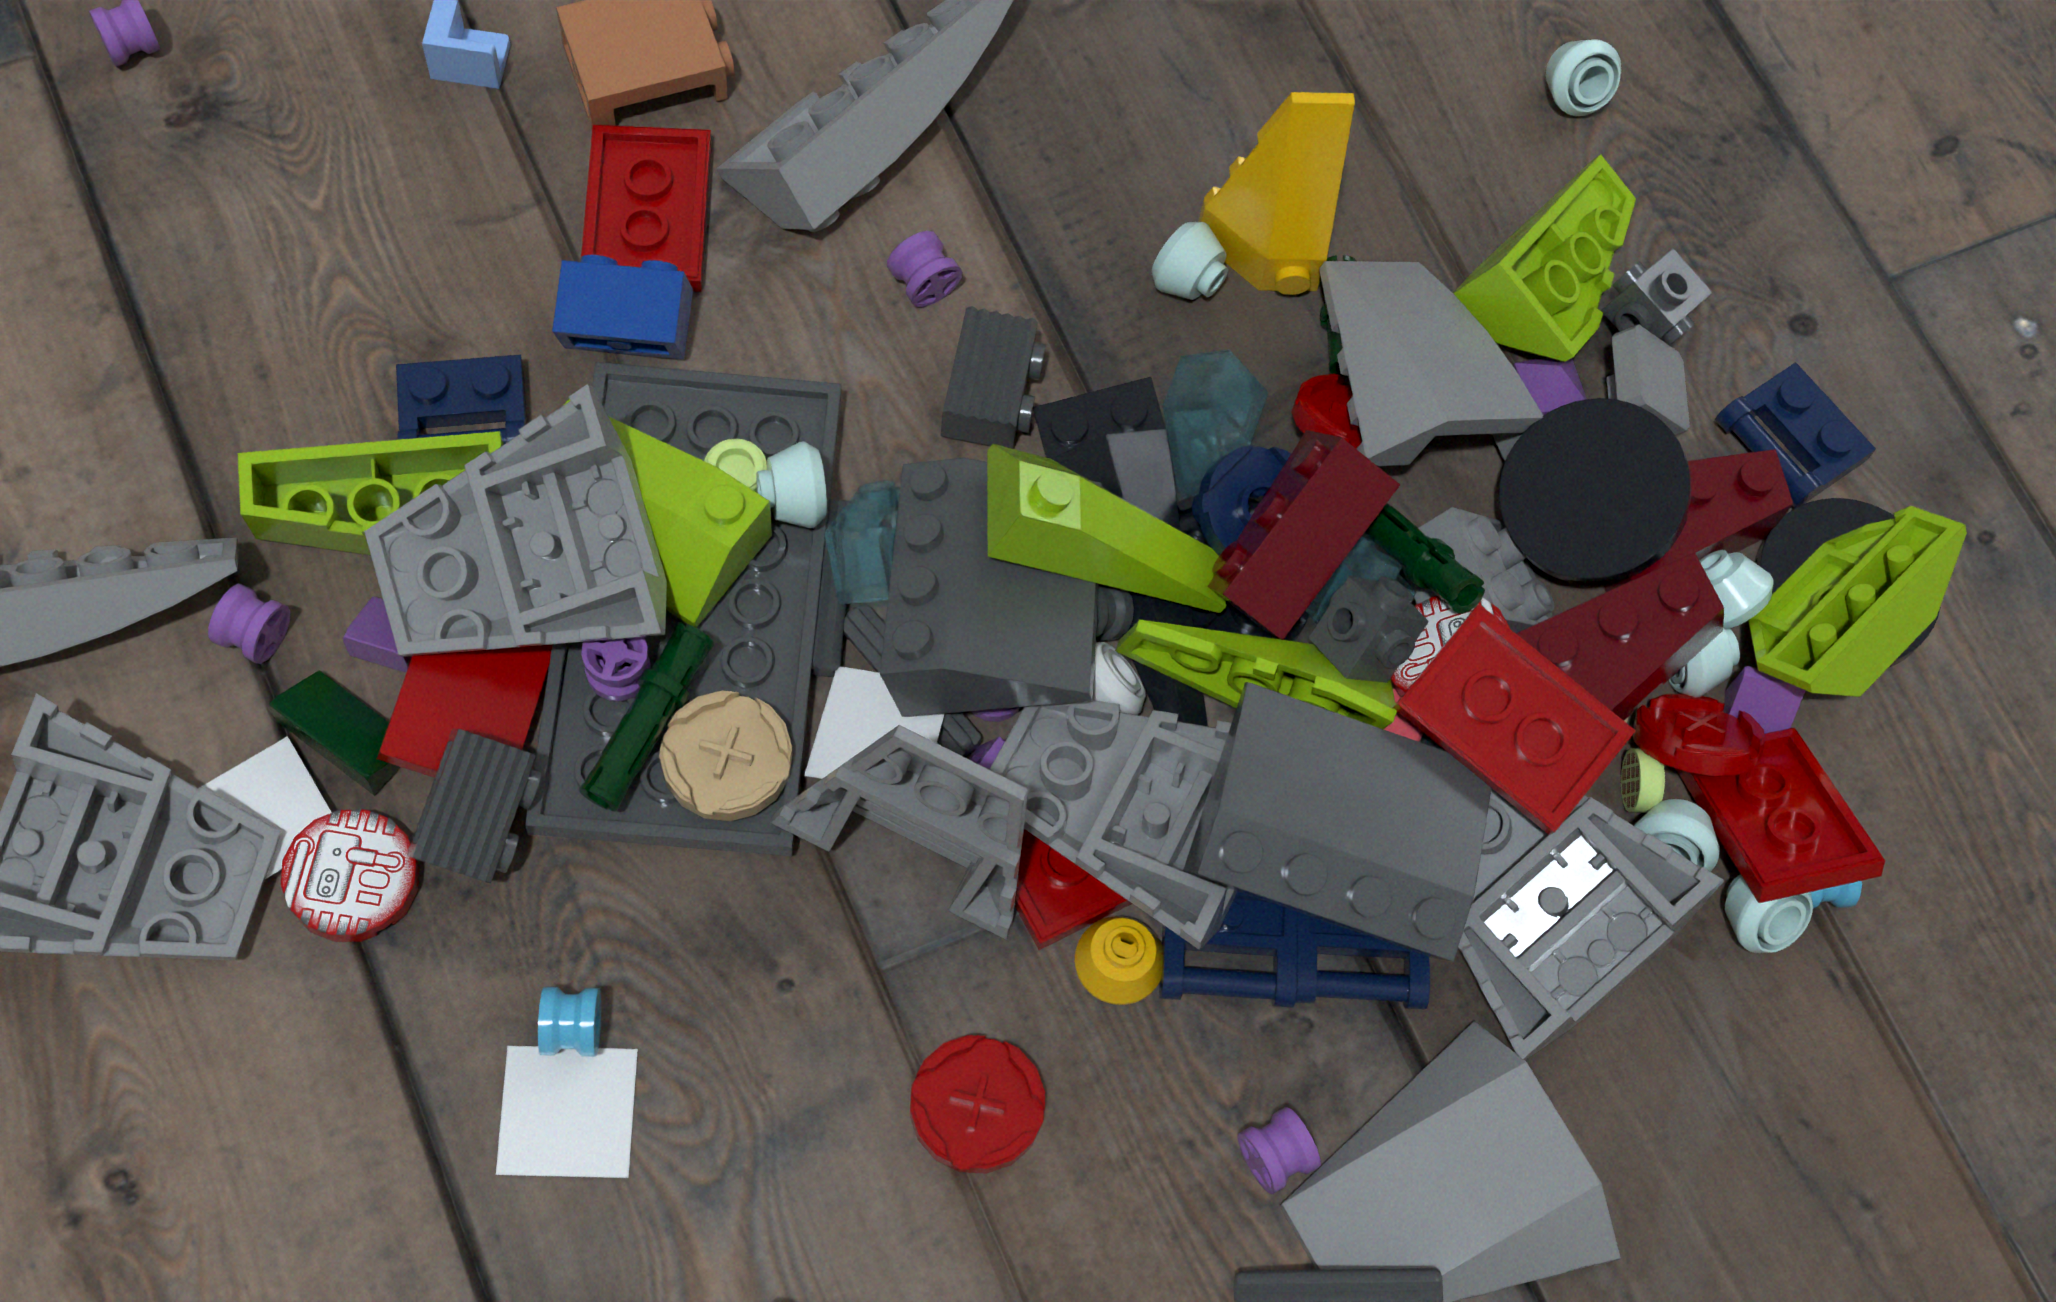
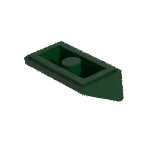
[268,670,401,796]

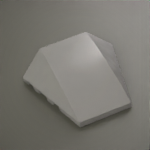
[1319,261,1543,466]
[364,384,667,656]
[0,693,281,961]
[989,700,1238,950]
[770,725,1028,940]
[1458,789,1724,1060]
[1280,1021,1621,1302]

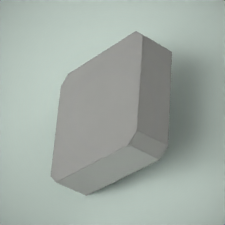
[1607,324,1690,435]

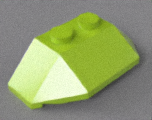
[1748,506,1967,697]

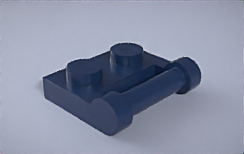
[396,354,527,444]
[1715,362,1876,508]
[1159,892,1297,1008]
[1295,912,1430,1010]

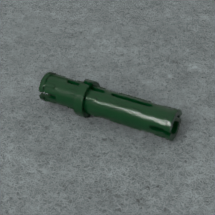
[1365,503,1485,613]
[579,623,714,812]

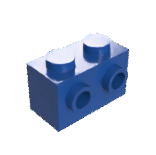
[552,255,693,360]

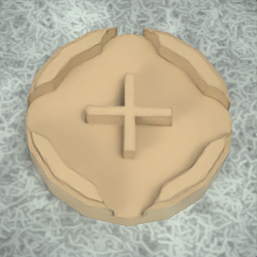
[659,690,793,821]

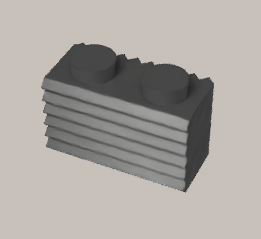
[941,306,1046,449]
[407,728,541,883]

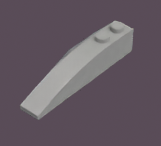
[716,0,1013,232]
[0,537,240,667]

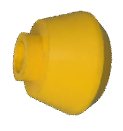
[1074,916,1163,1005]

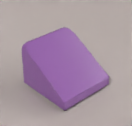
[343,596,412,673]
[1723,666,1806,734]

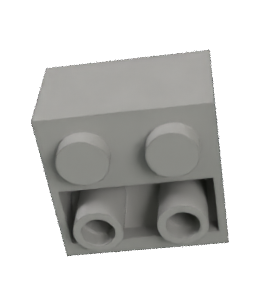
[1400,507,1554,633]

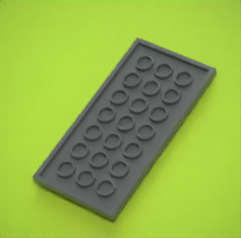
[525,362,841,856]

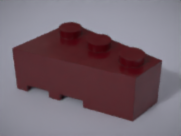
[1208,430,1400,640]
[1602,449,1793,592]
[1516,552,1724,721]

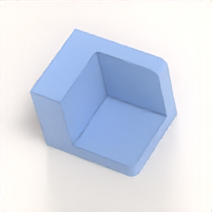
[422,0,510,89]

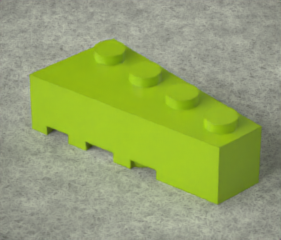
[238,431,504,555]

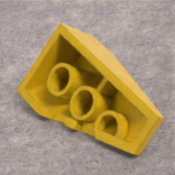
[1198,92,1355,295]

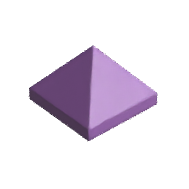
[1513,357,1587,416]

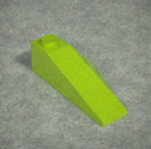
[1453,154,1636,362]
[564,399,772,628]
[987,443,1226,613]
[1115,619,1397,729]

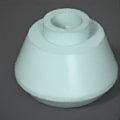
[1546,39,1621,116]
[1151,222,1229,300]
[756,441,827,528]
[1699,550,1773,629]
[1668,627,1740,698]
[1634,799,1720,872]
[1725,874,1813,953]

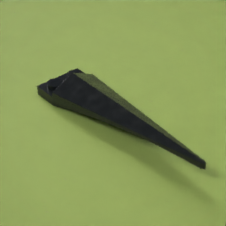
[1033,377,1208,726]

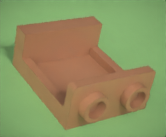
[556,0,735,129]

